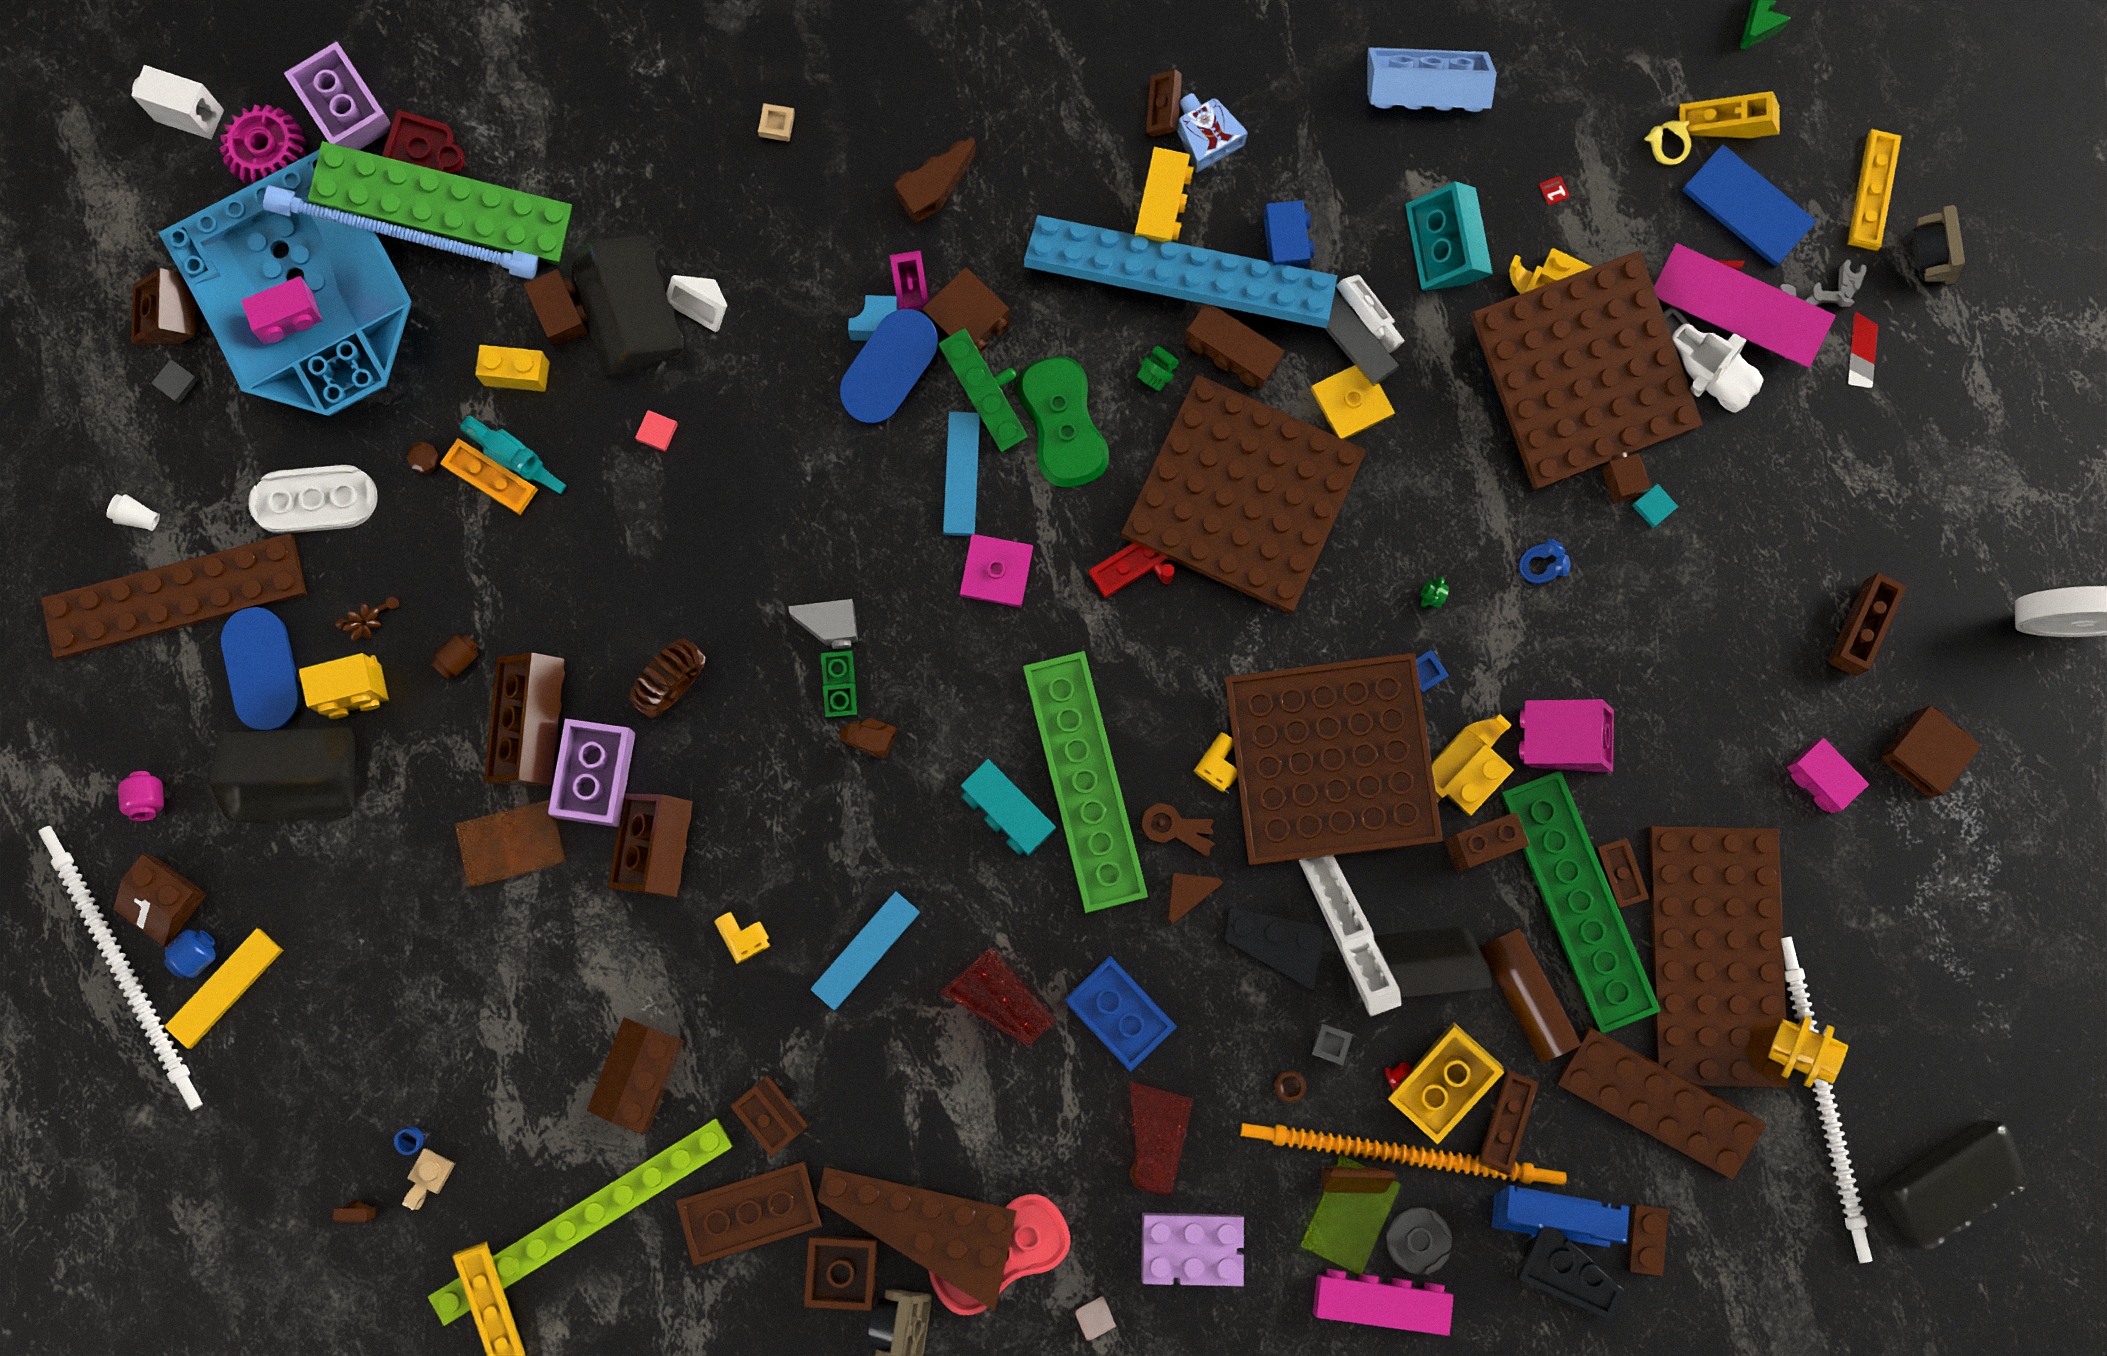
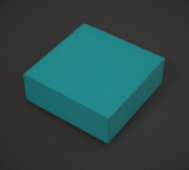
[1632,484,1678,528]

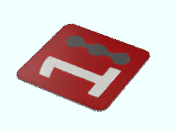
[1539,176,1570,205]

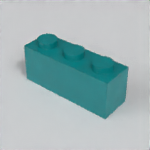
[961,759,1056,857]

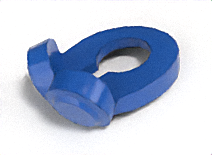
[1519,539,1571,584]

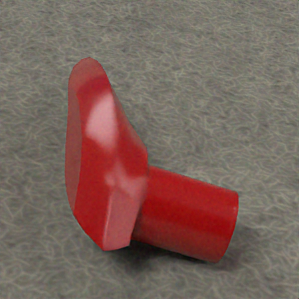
[1385,1062,1411,1091]

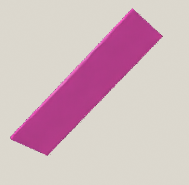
[1654,243,1836,368]

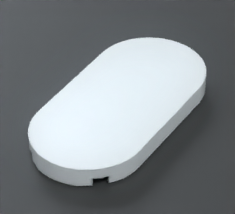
[248,465,377,534]

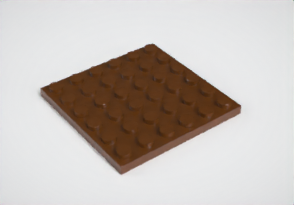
[1470,250,1703,489]
[1120,374,1366,614]
[1225,653,1443,866]

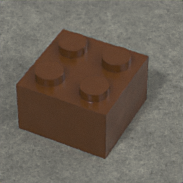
[804,1235,878,1311]

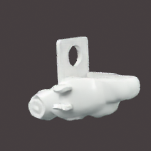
[1671,324,1764,413]

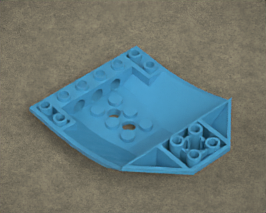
[158,149,412,416]

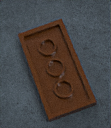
[676,1161,823,1266]

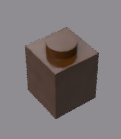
[1602,452,1651,504]

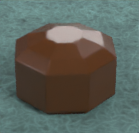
[407,442,441,475]
[1273,1070,1307,1103]

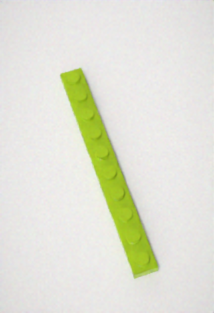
[428,1118,734,1326]

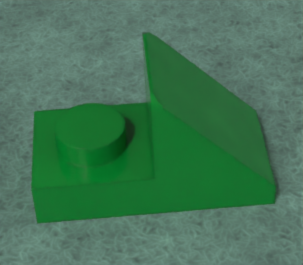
[1740,0,1791,49]

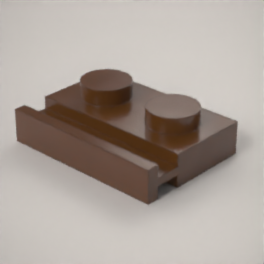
[730,1075,809,1157]

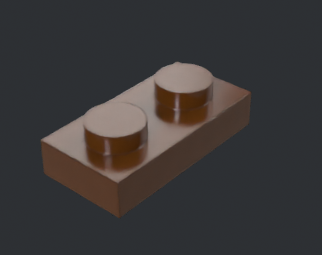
[1146,69,1182,137]
[1595,838,1649,909]
[1627,1204,1669,1276]

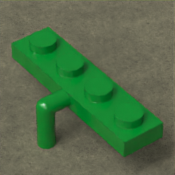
[938,328,1028,452]

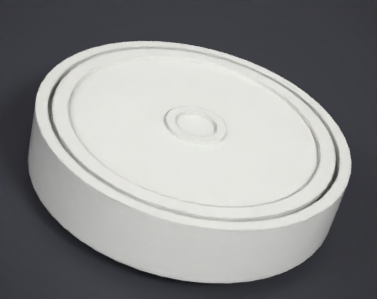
[2015,586,2107,637]

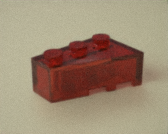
[940,947,1057,1046]

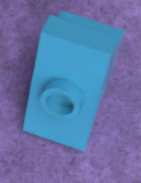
[848,295,898,341]

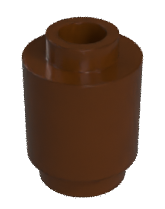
[430,633,479,680]

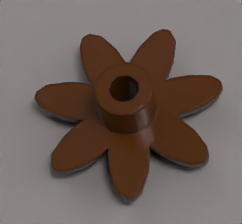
[342,603,381,642]

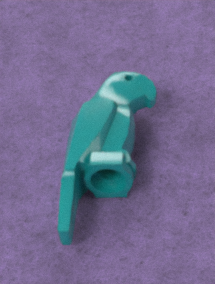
[460,416,566,494]

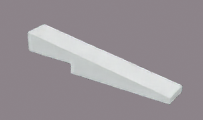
[1299,856,1402,1016]

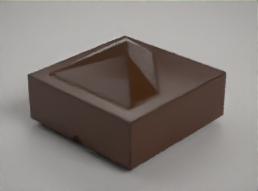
[333,1201,376,1222]

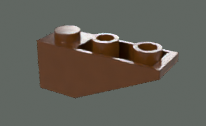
[894,138,976,224]

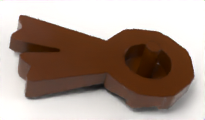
[1142,803,1215,857]

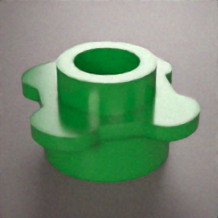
[1421,576,1449,608]

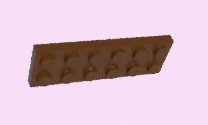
[1557,1026,1766,1180]

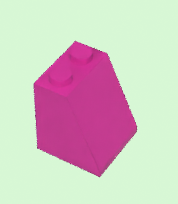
[1519,699,1614,772]

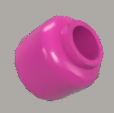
[118,771,164,821]

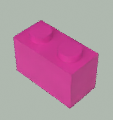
[241,276,323,345]
[1787,738,1869,814]

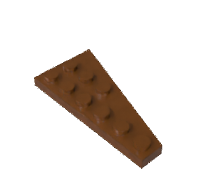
[817,1167,1017,1311]

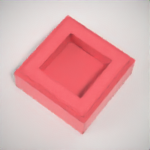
[635,410,678,452]

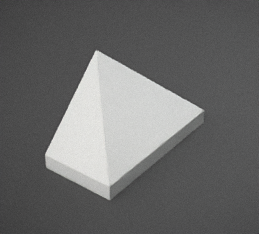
[663,275,727,332]

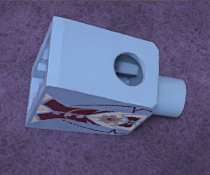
[1178,93,1247,173]

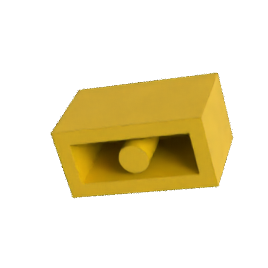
[475,345,550,392]

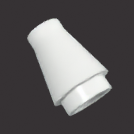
[107,494,160,531]

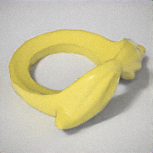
[1645,121,1691,165]

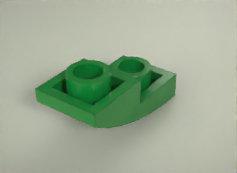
[820,650,857,717]

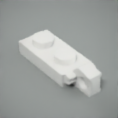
[1336,275,1405,353]

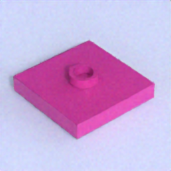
[960,534,1033,608]

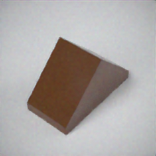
[1167,873,1223,925]

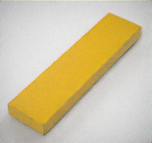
[1847,129,1901,251]
[164,928,283,1049]
[453,1241,526,1356]

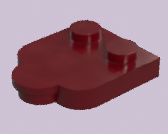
[382,109,465,174]

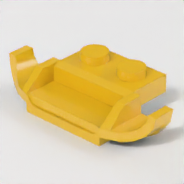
[1509,248,1592,294]
[1431,714,1514,817]

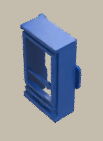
[1491,1185,1629,1248]

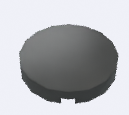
[1386,1207,1452,1275]

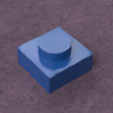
[1416,650,1449,694]

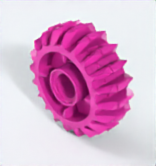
[219,104,307,184]

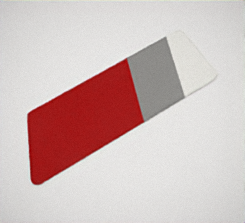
[1848,312,1878,388]

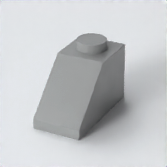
[788,599,858,649]

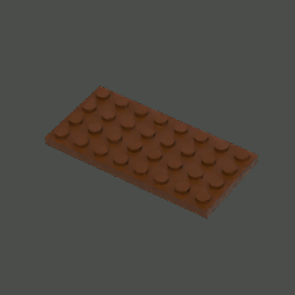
[1648,826,1789,1088]

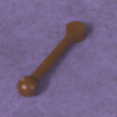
[335,597,399,630]

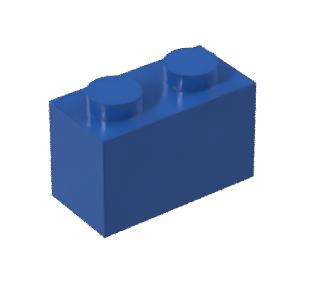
[1263,200,1314,269]

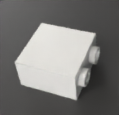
[131,65,224,139]

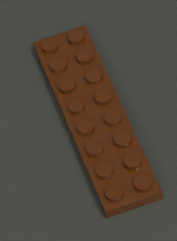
[41,533,307,660]

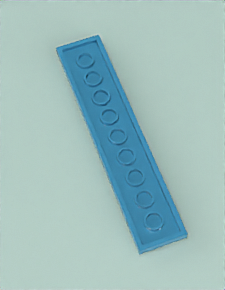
[1024,215,1338,328]

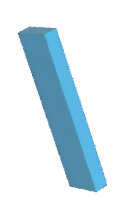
[943,412,980,536]
[810,891,920,1011]

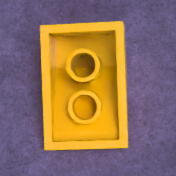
[1388,1022,1504,1144]

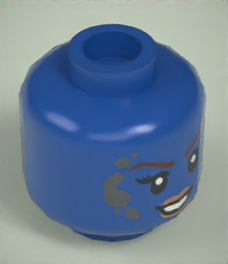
[164,930,216,979]

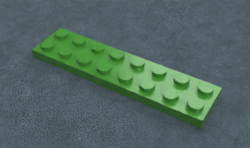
[307,141,572,266]
[1023,651,1148,914]

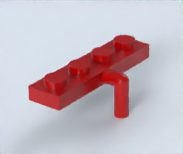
[1088,543,1174,599]

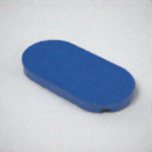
[840,309,938,423]
[221,607,301,732]

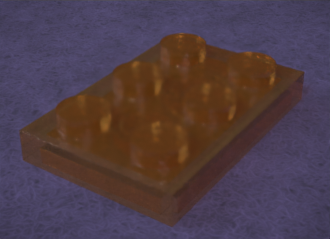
[454,800,566,887]

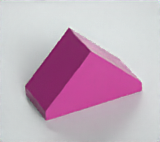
[890,251,929,311]

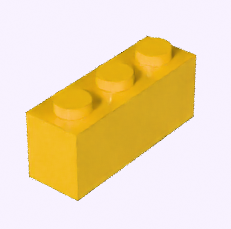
[1135,147,1194,243]

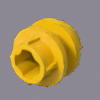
[1767,1016,1848,1088]

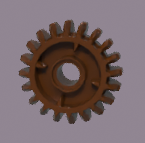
[629,638,706,718]

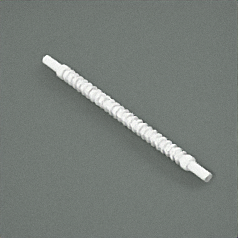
[39,826,203,1111]
[1781,936,1872,1263]

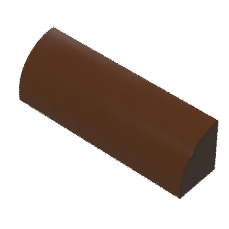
[1479,928,1581,1063]

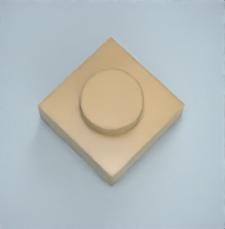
[758,104,795,141]

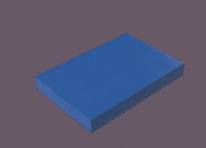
[1063,956,1177,1072]

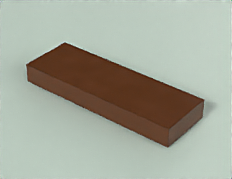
[1477,1070,1539,1176]

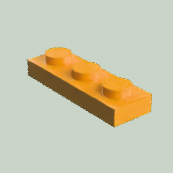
[440,438,538,515]

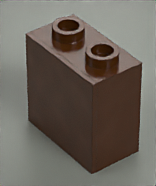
[922,267,1010,354]
[1880,705,1982,798]
[1444,812,1530,873]

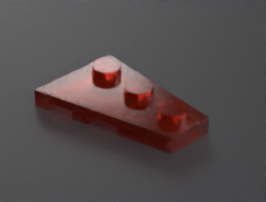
[1129,1082,1193,1196]

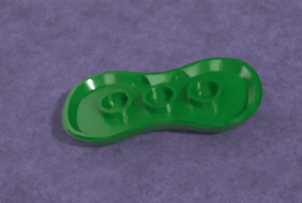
[1016,356,1109,487]

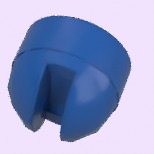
[394,1127,424,1155]

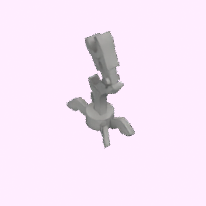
[1779,260,1866,307]

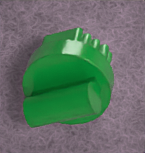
[1137,346,1179,391]

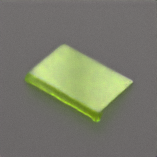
[1300,1155,1401,1274]

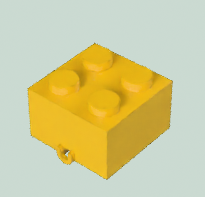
[299,653,389,719]

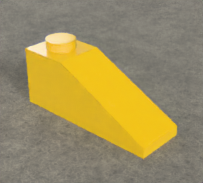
[1679,91,1779,138]

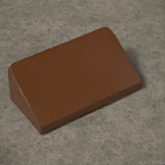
[1321,1166,1395,1194]

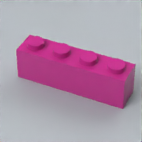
[1313,1269,1454,1336]

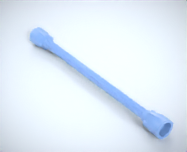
[263,185,539,280]

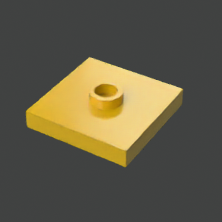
[1311,365,1395,440]

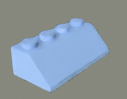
[1367,48,1497,112]

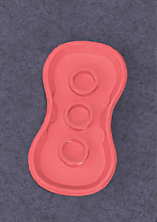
[929,1194,1071,1315]

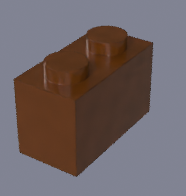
[523,269,589,347]

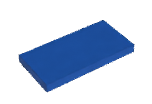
[1682,144,1817,268]

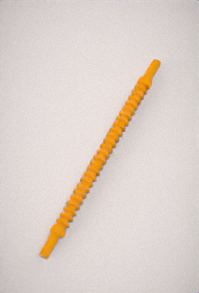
[1240,1123,1567,1186]

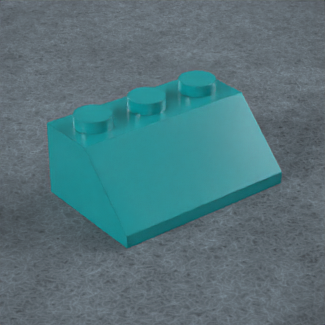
[1405,181,1493,291]

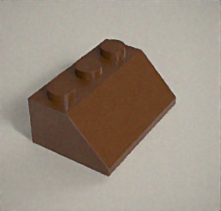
[608,793,693,897]
[587,1017,685,1134]

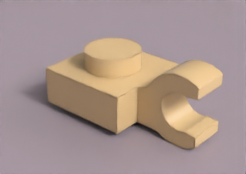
[402,1148,455,1210]

